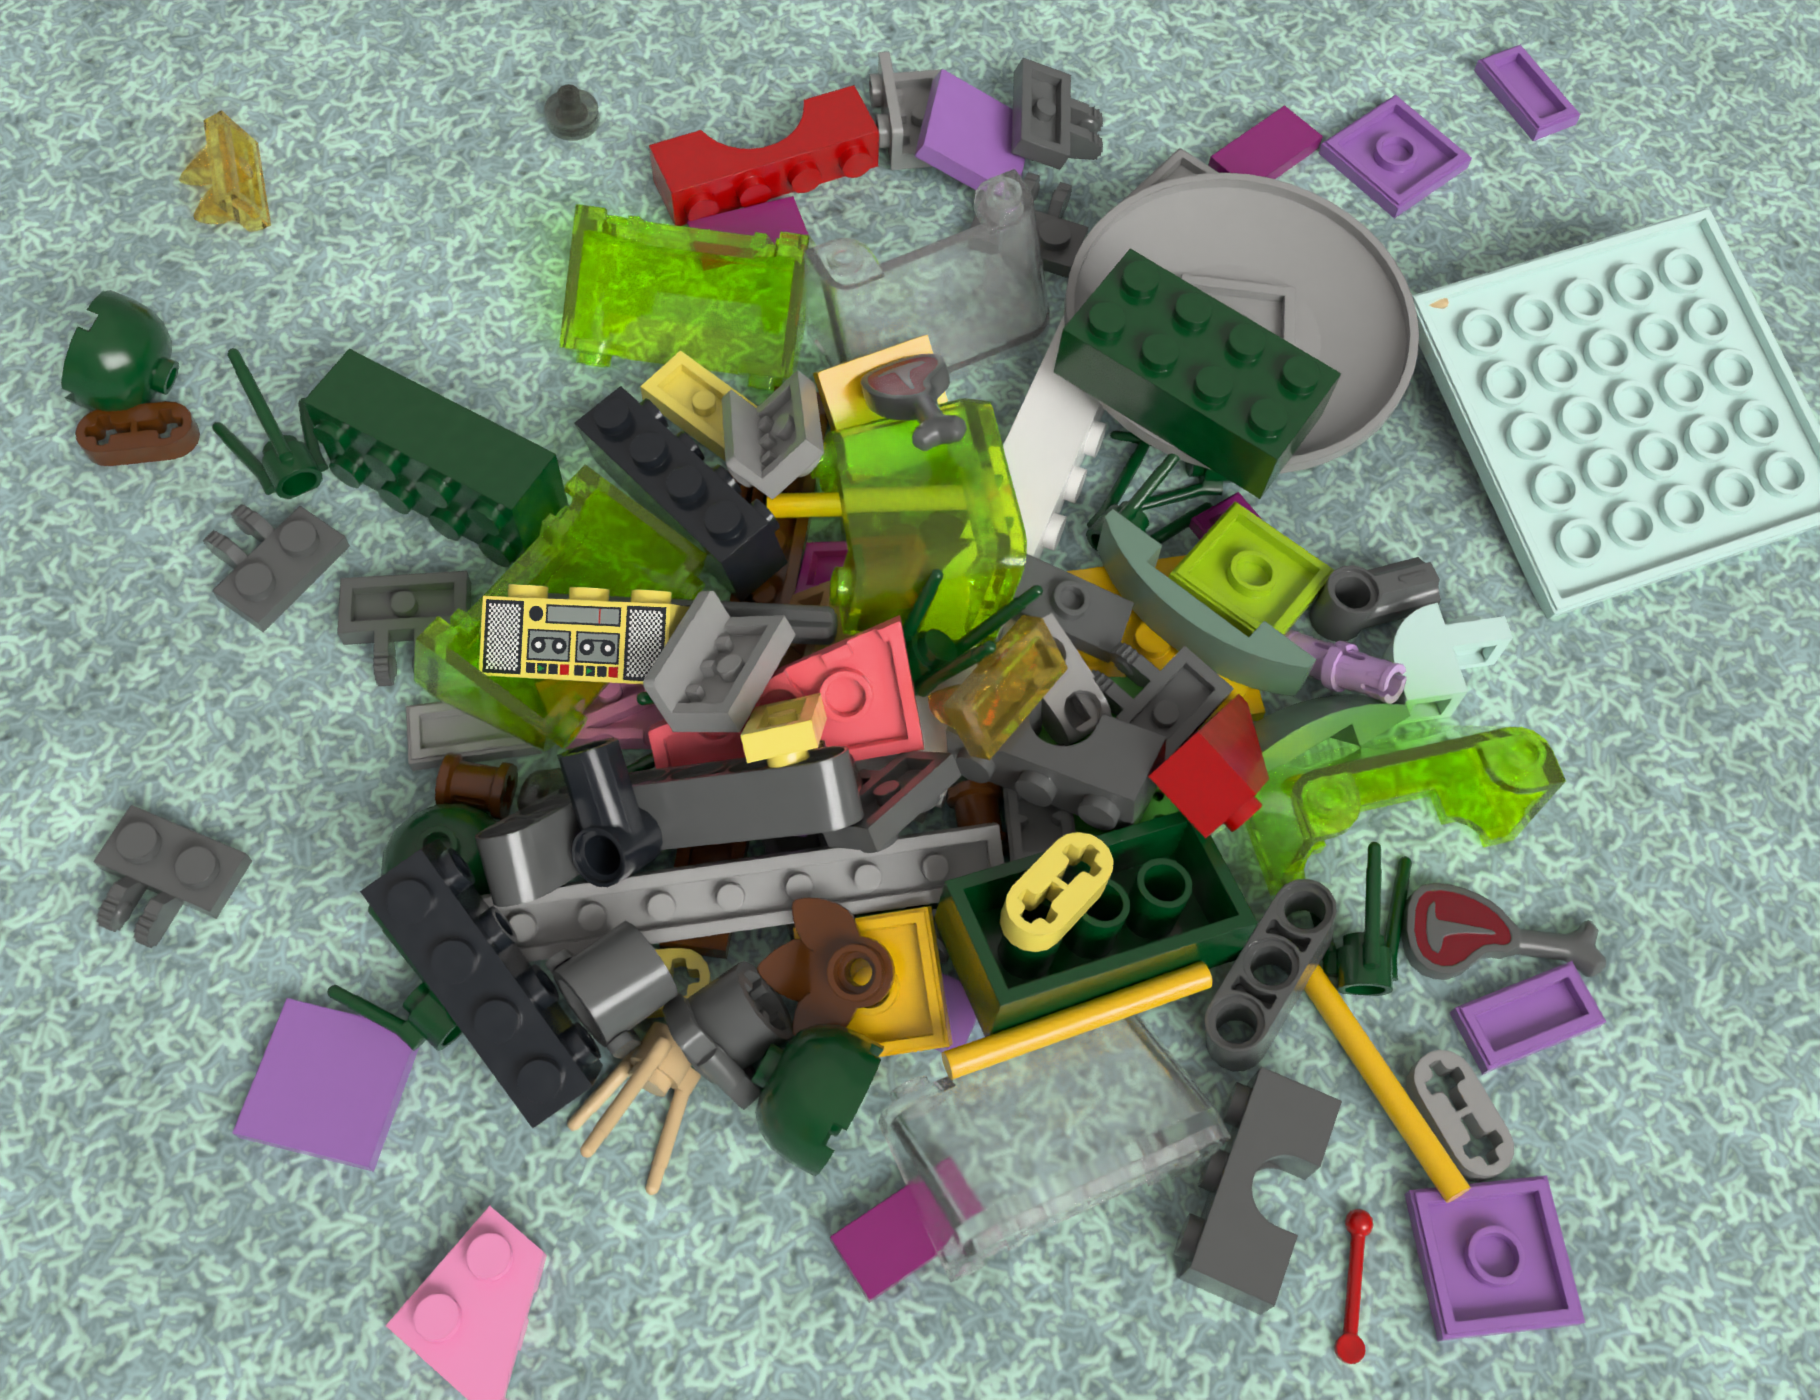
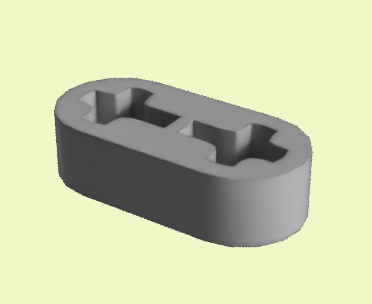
[1406,1050,1514,1182]

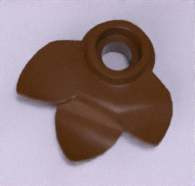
[757,897,895,1036]

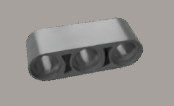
[1205,879,1337,1072]

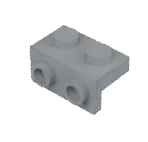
[869,51,941,170]
[722,370,824,500]
[643,590,796,732]

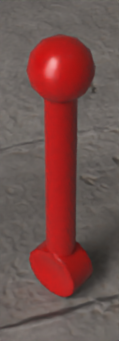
[1334,1209,1374,1364]

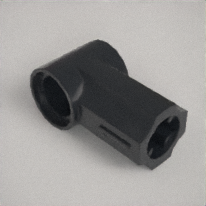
[557,737,663,888]

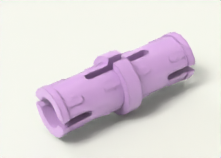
[1285,630,1407,704]

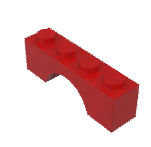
[649,85,879,228]

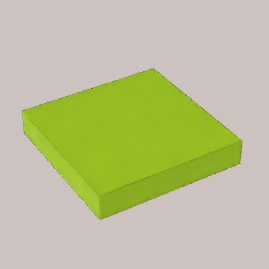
[1168,501,1334,637]

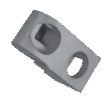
[992,613,1112,746]

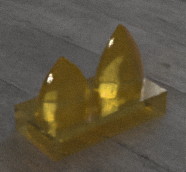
[179,110,271,232]
[928,615,1068,760]

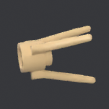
[567,1022,701,1195]

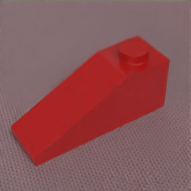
[1148,694,1269,839]

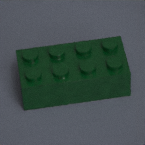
[1054,248,1342,499]
[303,349,572,572]
[934,811,1258,1037]

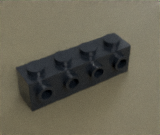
[574,386,788,602]
[360,839,603,1129]

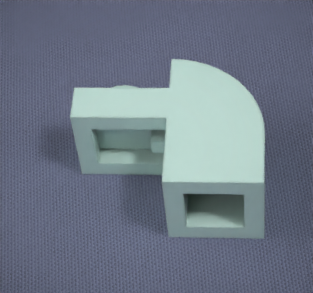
[1381,603,1513,724]

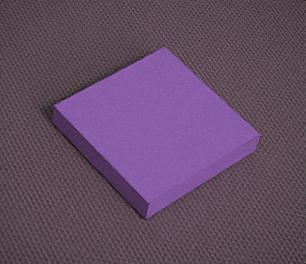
[915,69,1025,203]
[1319,95,1472,219]
[232,998,419,1172]
[1404,1175,1585,1341]

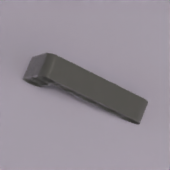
[475,746,864,907]

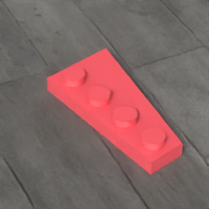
[648,615,924,769]

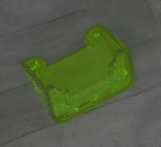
[559,204,819,391]
[811,398,1027,647]
[414,464,707,752]
[1245,725,1566,896]

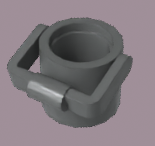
[545,920,678,1059]
[663,961,793,1110]

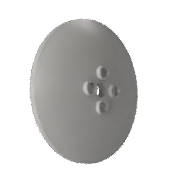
[1064,173,1419,474]

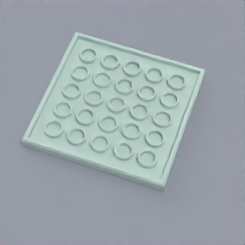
[1412,207,1820,619]

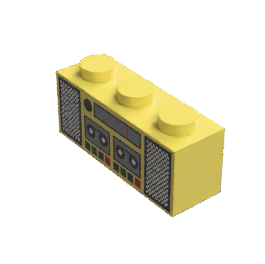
[479,584,690,684]

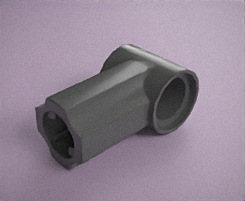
[1309,557,1441,642]

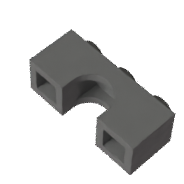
[945,670,1166,831]
[1174,1067,1342,1315]

